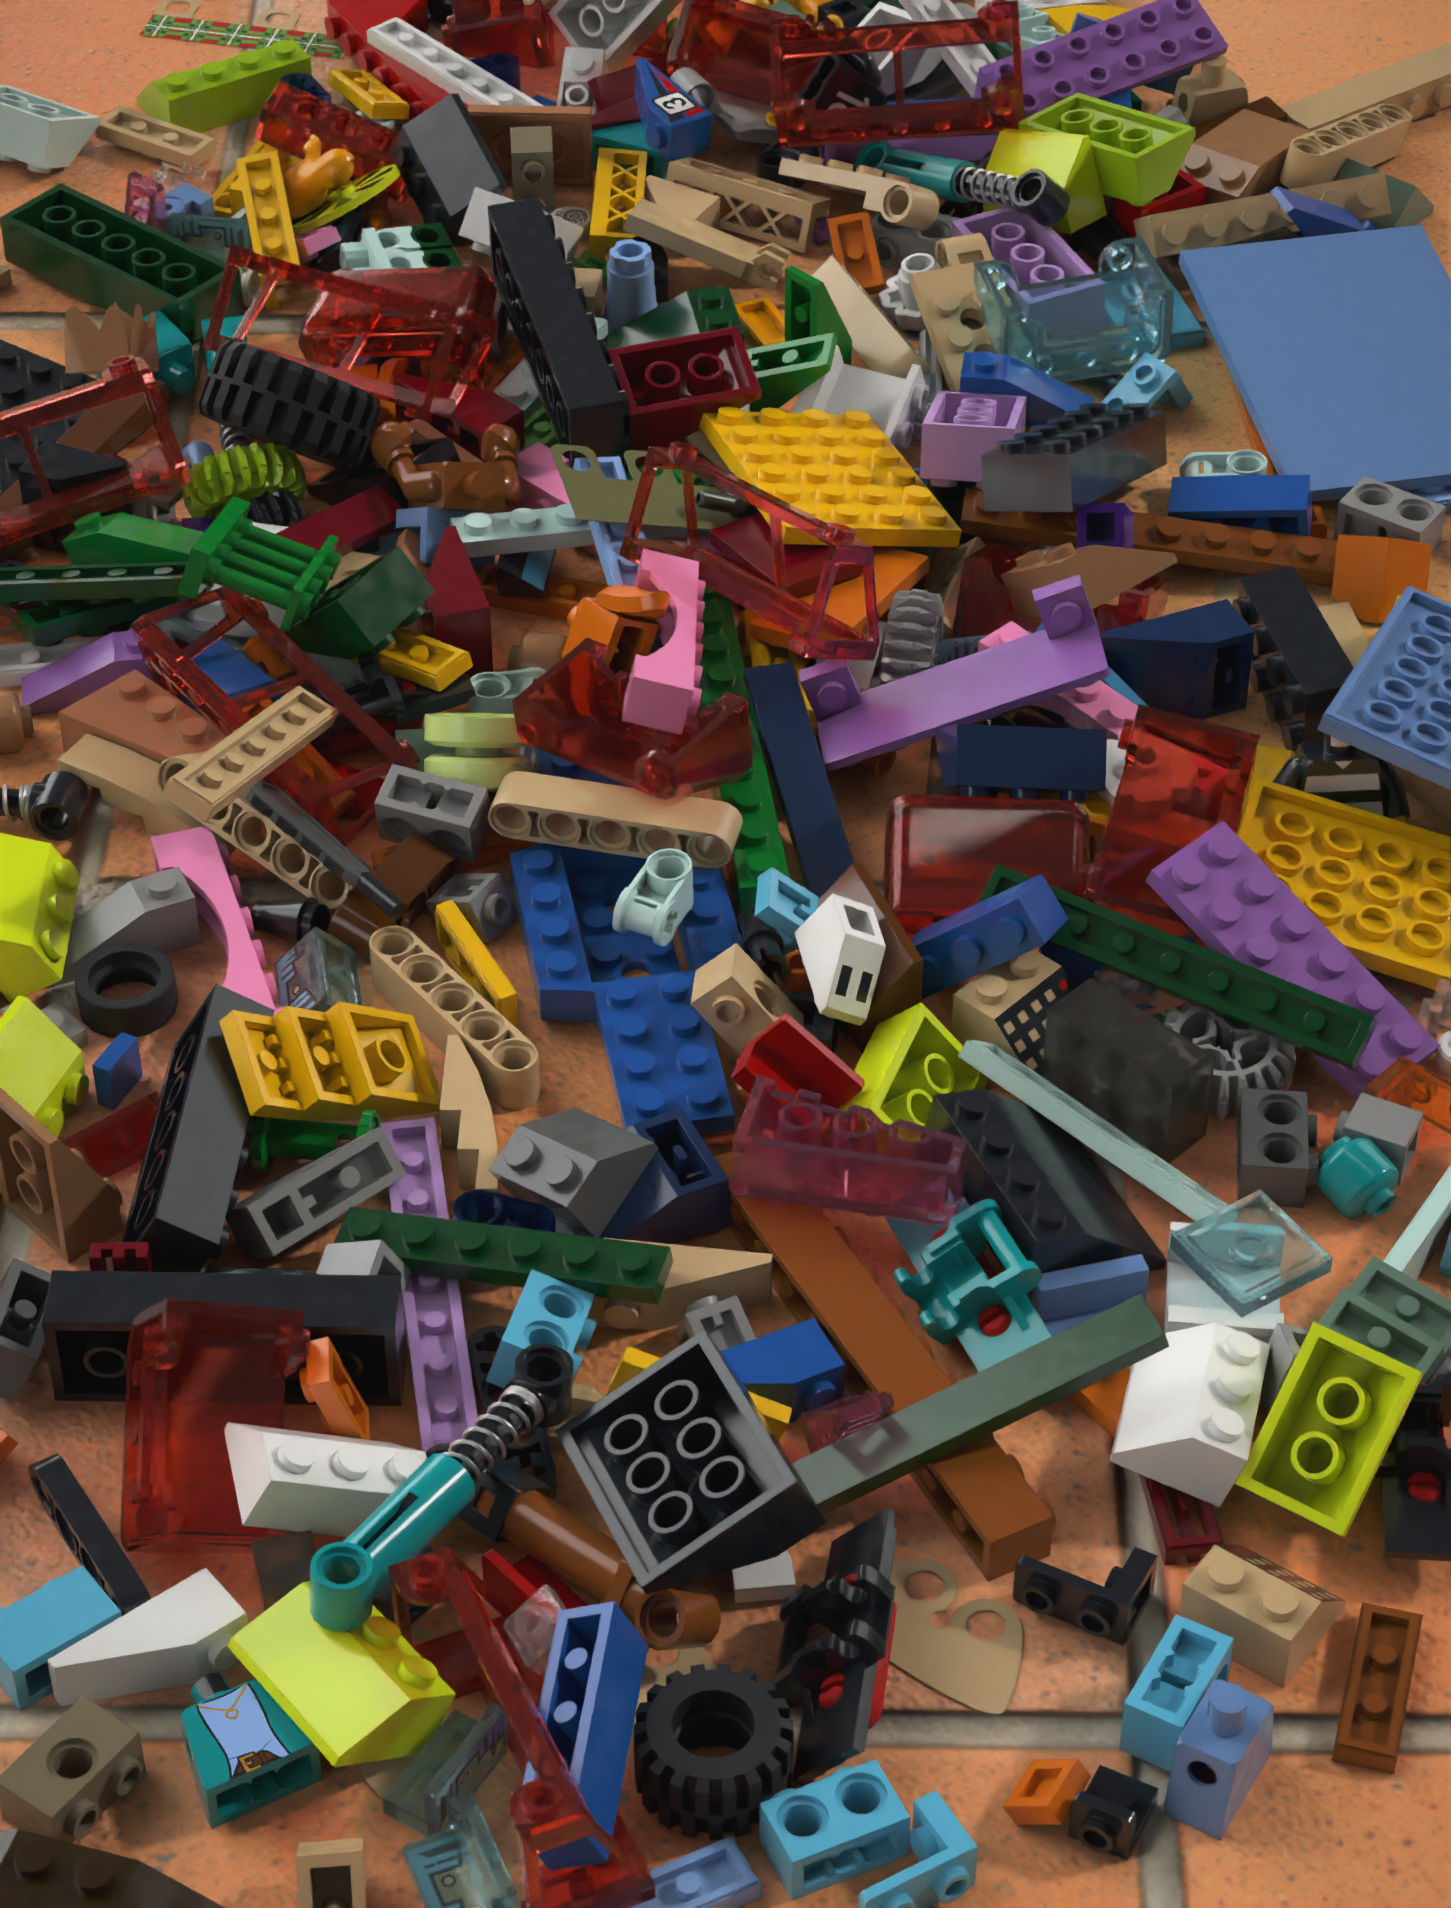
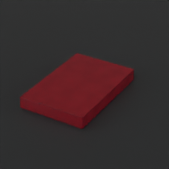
[709,512,864,603]

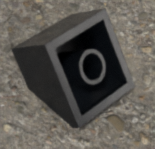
[17,440,133,555]

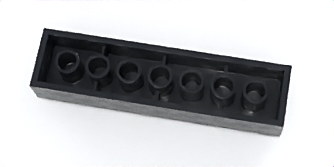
[487,197,632,472]

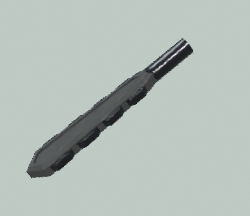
[246,780,406,920]

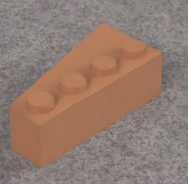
[58,669,262,781]

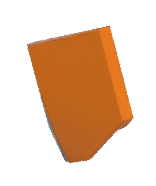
[1331,534,1432,624]

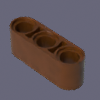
[328,832,459,961]

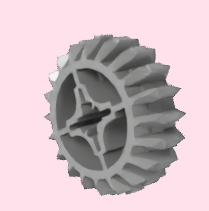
[880,589,944,685]
[1150,1002,1296,1122]

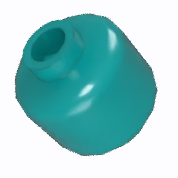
[1317,1136,1399,1219]

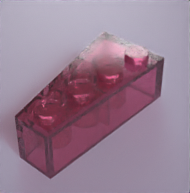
[732,1075,967,1226]

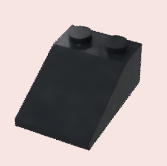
[306,437,461,531]

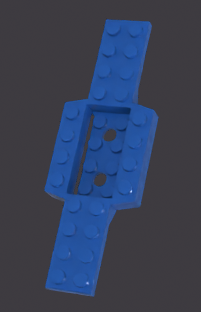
[510,711,742,1135]

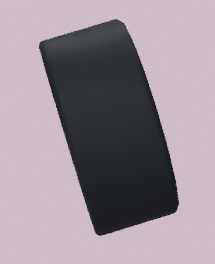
[74,943,178,1038]

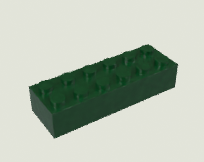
[0,183,244,345]

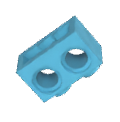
[486,1269,597,1389]
[1119,1614,1234,1772]
[759,1759,910,1901]

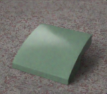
[1318,1256,1451,1385]

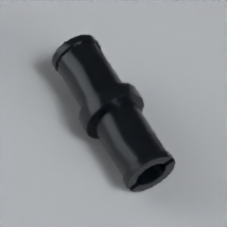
[737,907,789,984]

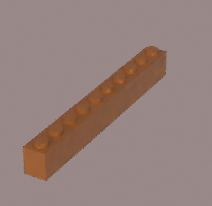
[715,1138,1056,1582]

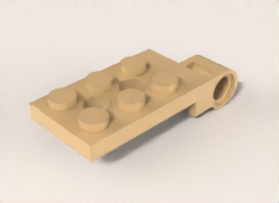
[778,153,940,231]
[910,233,1035,392]

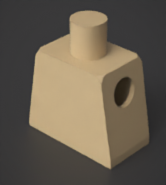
[1172,55,1248,127]

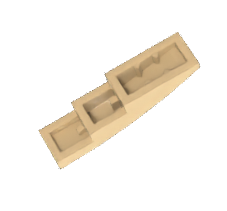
[57,733,237,856]
[439,1035,500,1226]

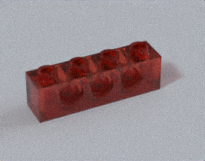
[255,81,410,204]

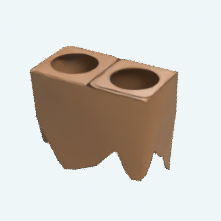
[65,302,159,375]

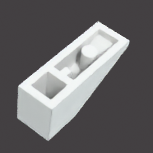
[47,1567,248,1706]

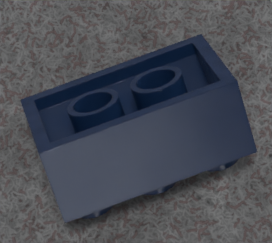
[936,724,1107,802]

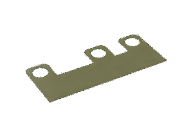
[551,444,750,530]

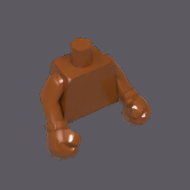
[370,421,520,514]

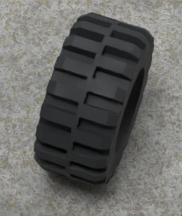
[198,340,381,472]

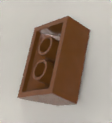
[797,862,923,1054]

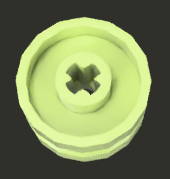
[424,713,533,792]

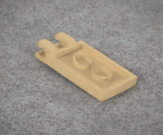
[623,198,790,290]

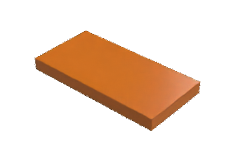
[750,545,930,660]

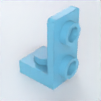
[1101,352,1193,411]
[754,867,819,956]
[858,1790,978,1908]

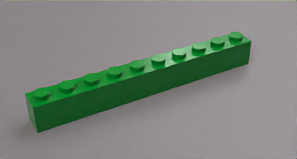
[696,576,790,921]

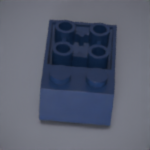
[1100,599,1255,720]
[536,1108,729,1244]

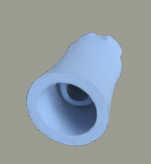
[603,239,658,333]

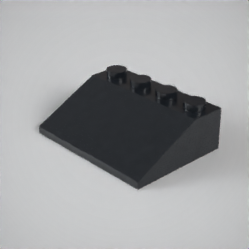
[919,1089,1167,1291]
[555,1329,828,1594]

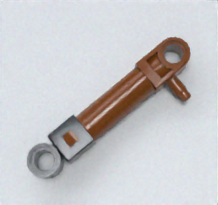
[426,1443,721,1655]

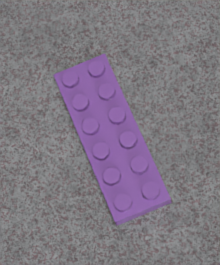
[1146,820,1440,1101]

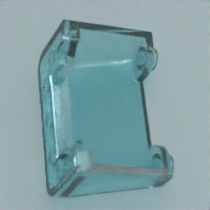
[974,236,1174,382]

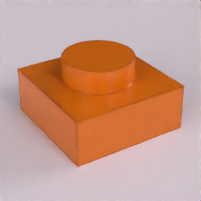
[1003,1758,1092,1825]

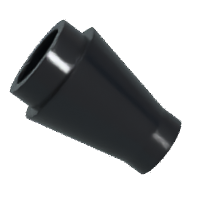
[251,897,331,948]

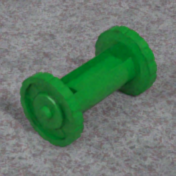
[250,1109,381,1172]

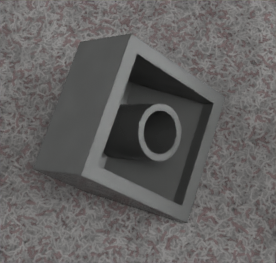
[489,1107,659,1238]

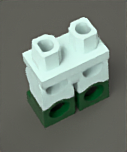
[339,222,465,298]

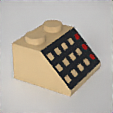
[951,949,1100,1080]
[1179,1544,1346,1688]

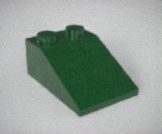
[604,286,744,354]
[272,546,435,660]

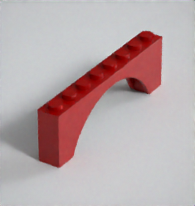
[324,0,469,121]

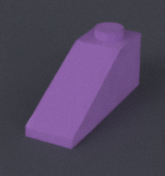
[22,628,167,715]

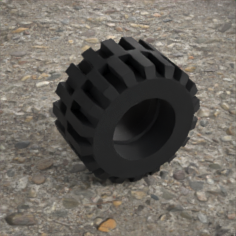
[633,1663,793,1840]

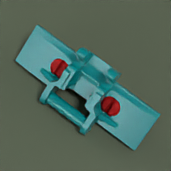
[883,1170,1052,1372]

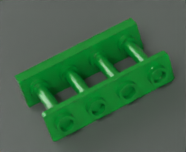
[178,496,342,633]

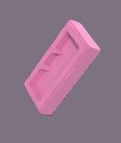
[294,225,341,264]

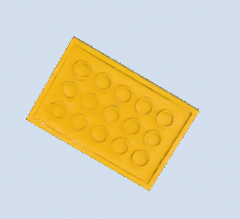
[699,406,962,547]
[1237,777,1451,995]

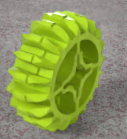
[182,442,307,518]

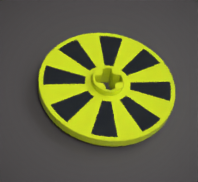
[292,164,401,234]

